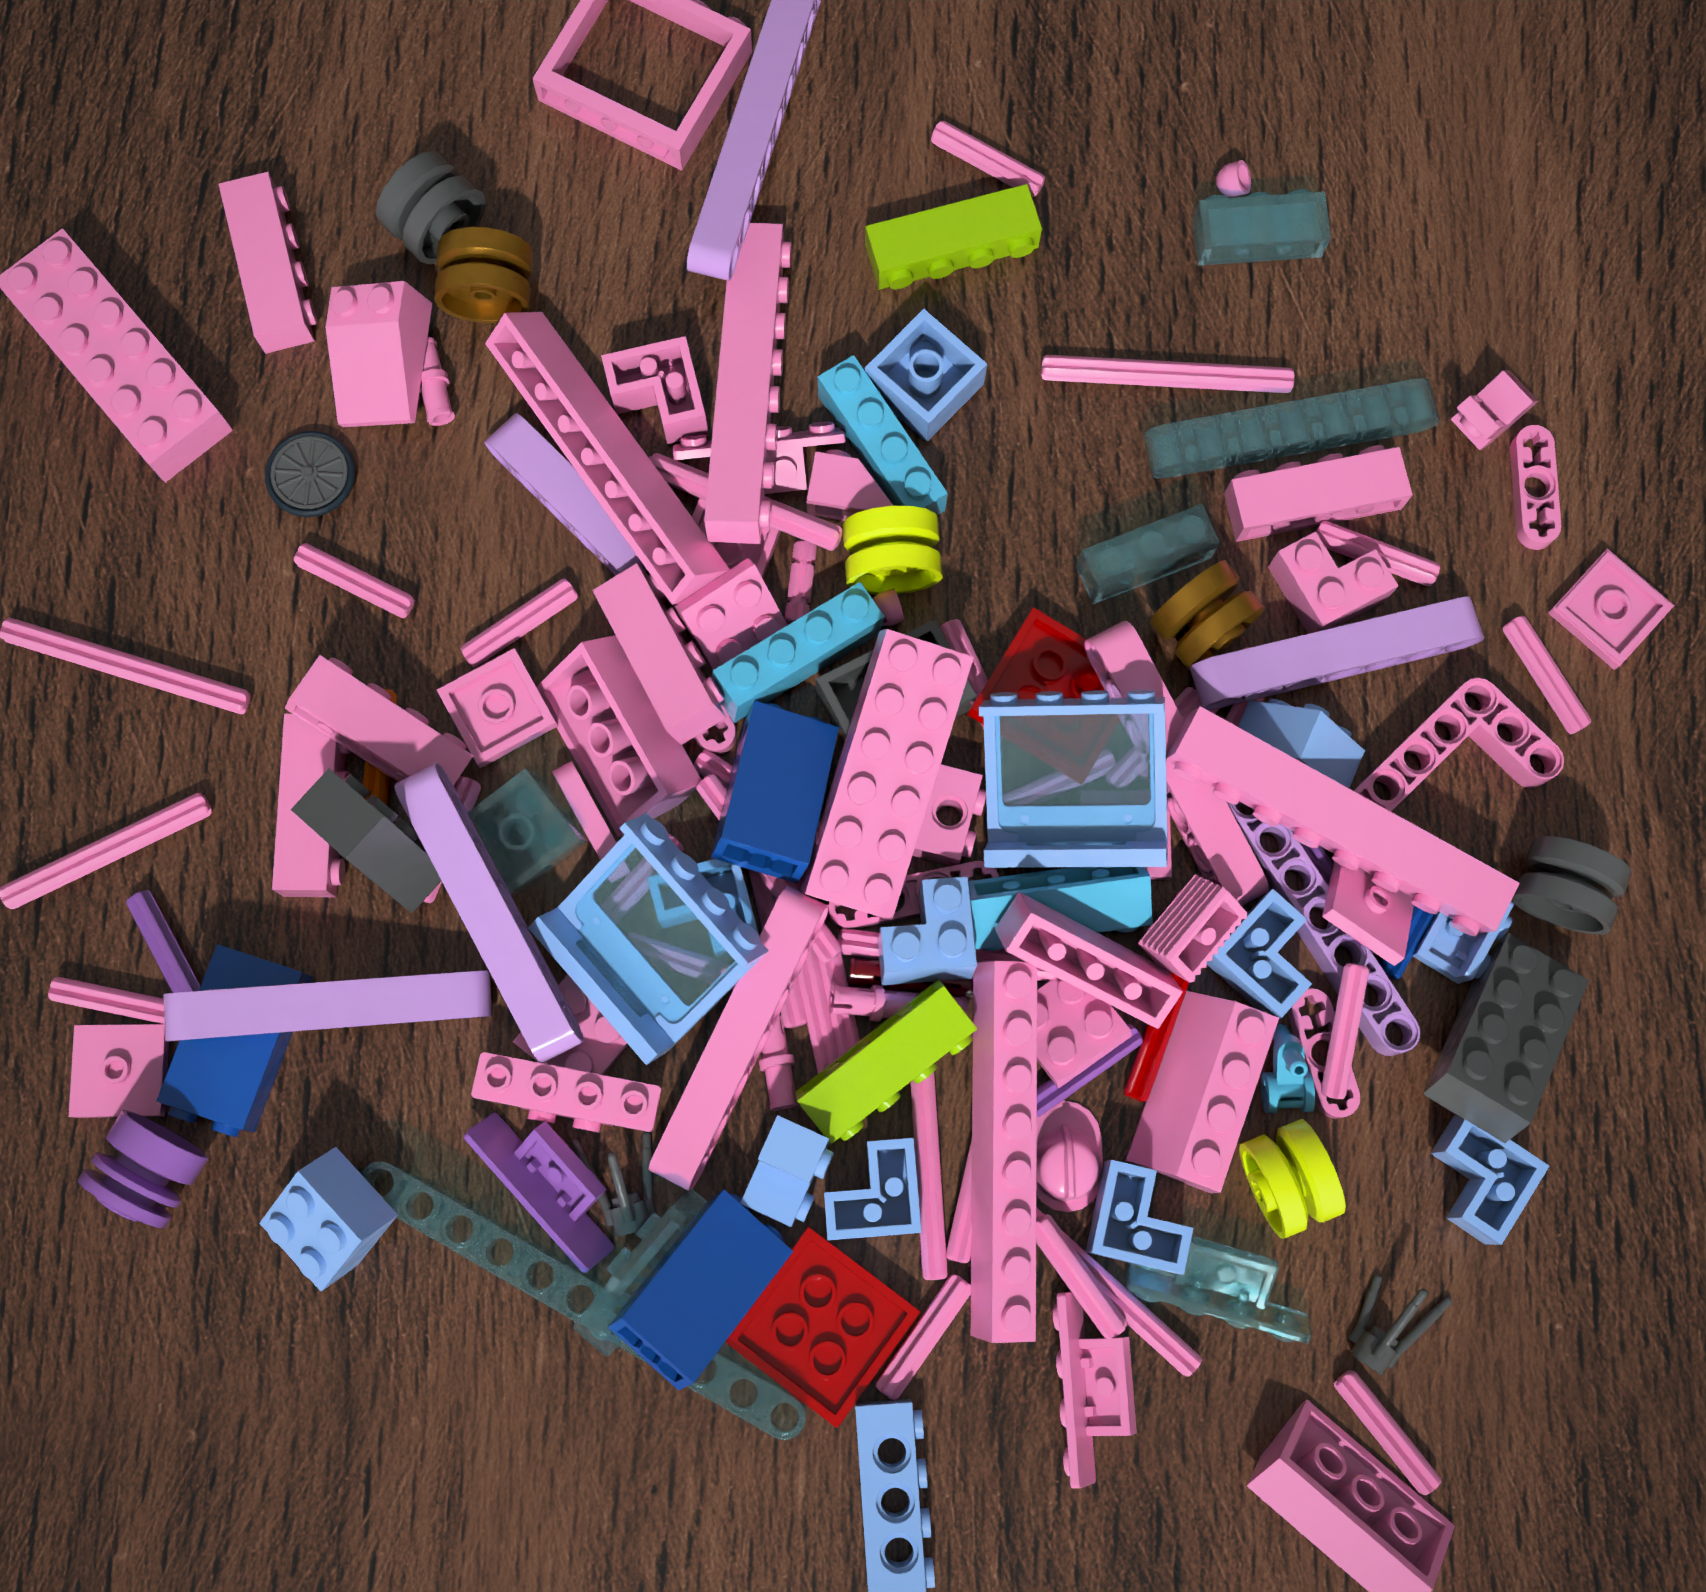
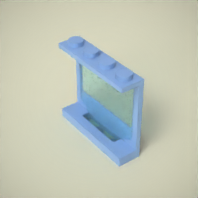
[979,690,1168,868]
[528,813,769,1065]

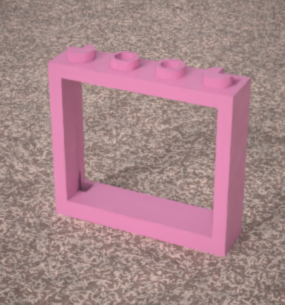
[533,0,752,171]

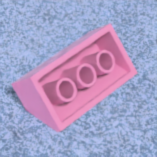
[536,635,702,837]
[1125,991,1279,1194]
[1247,1399,1455,1592]

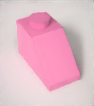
[807,450,893,521]

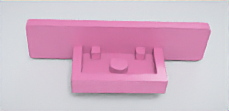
[673,422,845,494]
[471,1052,662,1133]
[1053,1291,1137,1488]

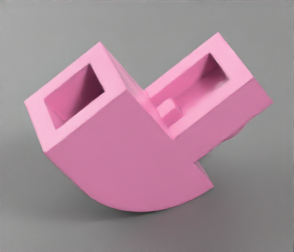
[1451,370,1538,450]

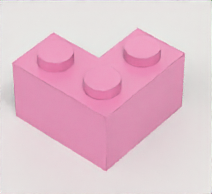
[601,336,709,444]
[1268,532,1398,634]

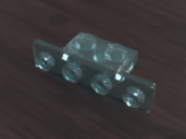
[573,1189,707,1356]
[1127,1236,1312,1344]

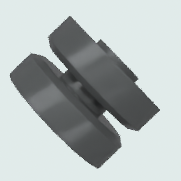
[376,151,486,265]
[1512,836,1631,935]

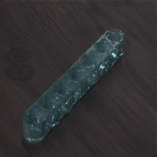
[1143,378,1440,479]

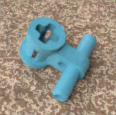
[1261,1024,1315,1114]

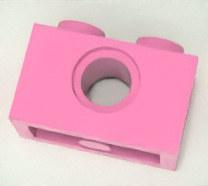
[912,764,987,866]

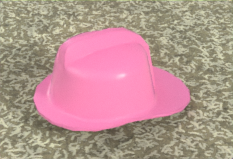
[1036,1100,1103,1212]

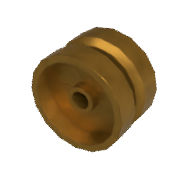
[434,227,533,324]
[1150,560,1265,670]

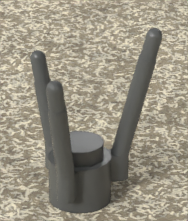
[571,1131,657,1237]
[1348,1275,1452,1376]

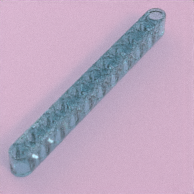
[361,1161,807,1440]

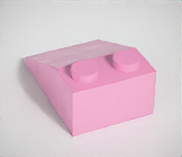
[325,281,432,427]

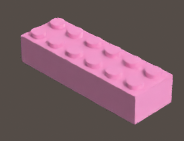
[0,228,233,483]
[799,629,974,920]

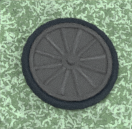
[265,431,355,517]

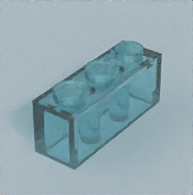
[1193,189,1331,266]
[1076,504,1220,604]

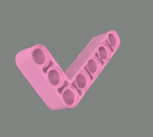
[1353,678,1564,811]

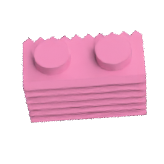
[1138,874,1247,982]

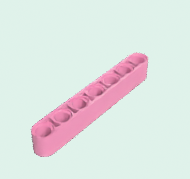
[1084,621,1269,906]
[648,886,829,1191]

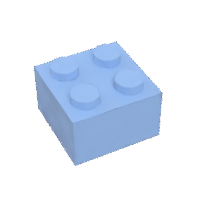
[865,309,987,442]
[259,1147,398,1292]

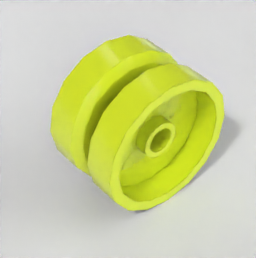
[842,506,943,595]
[1239,1119,1346,1239]

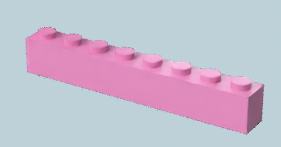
[704,223,792,544]
[485,312,730,605]
[1166,706,1520,936]
[970,961,1037,1343]

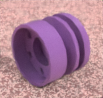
[78,1109,209,1228]

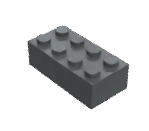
[1423,933,1589,1143]

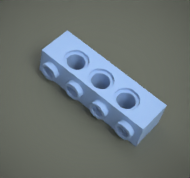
[855,1399,935,1592]

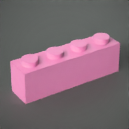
[219,172,318,354]
[1224,445,1413,542]
[592,563,727,745]
[285,655,474,786]
[272,714,352,897]
[995,892,1183,1029]

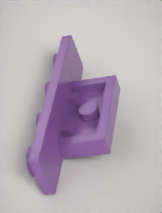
[464,1113,615,1273]

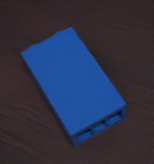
[711,701,839,884]
[156,944,313,1137]
[608,1189,793,1390]

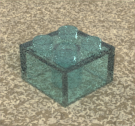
[468,768,588,895]

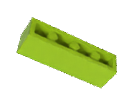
[865,184,1042,290]
[795,979,977,1144]

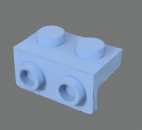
[1413,902,1514,984]

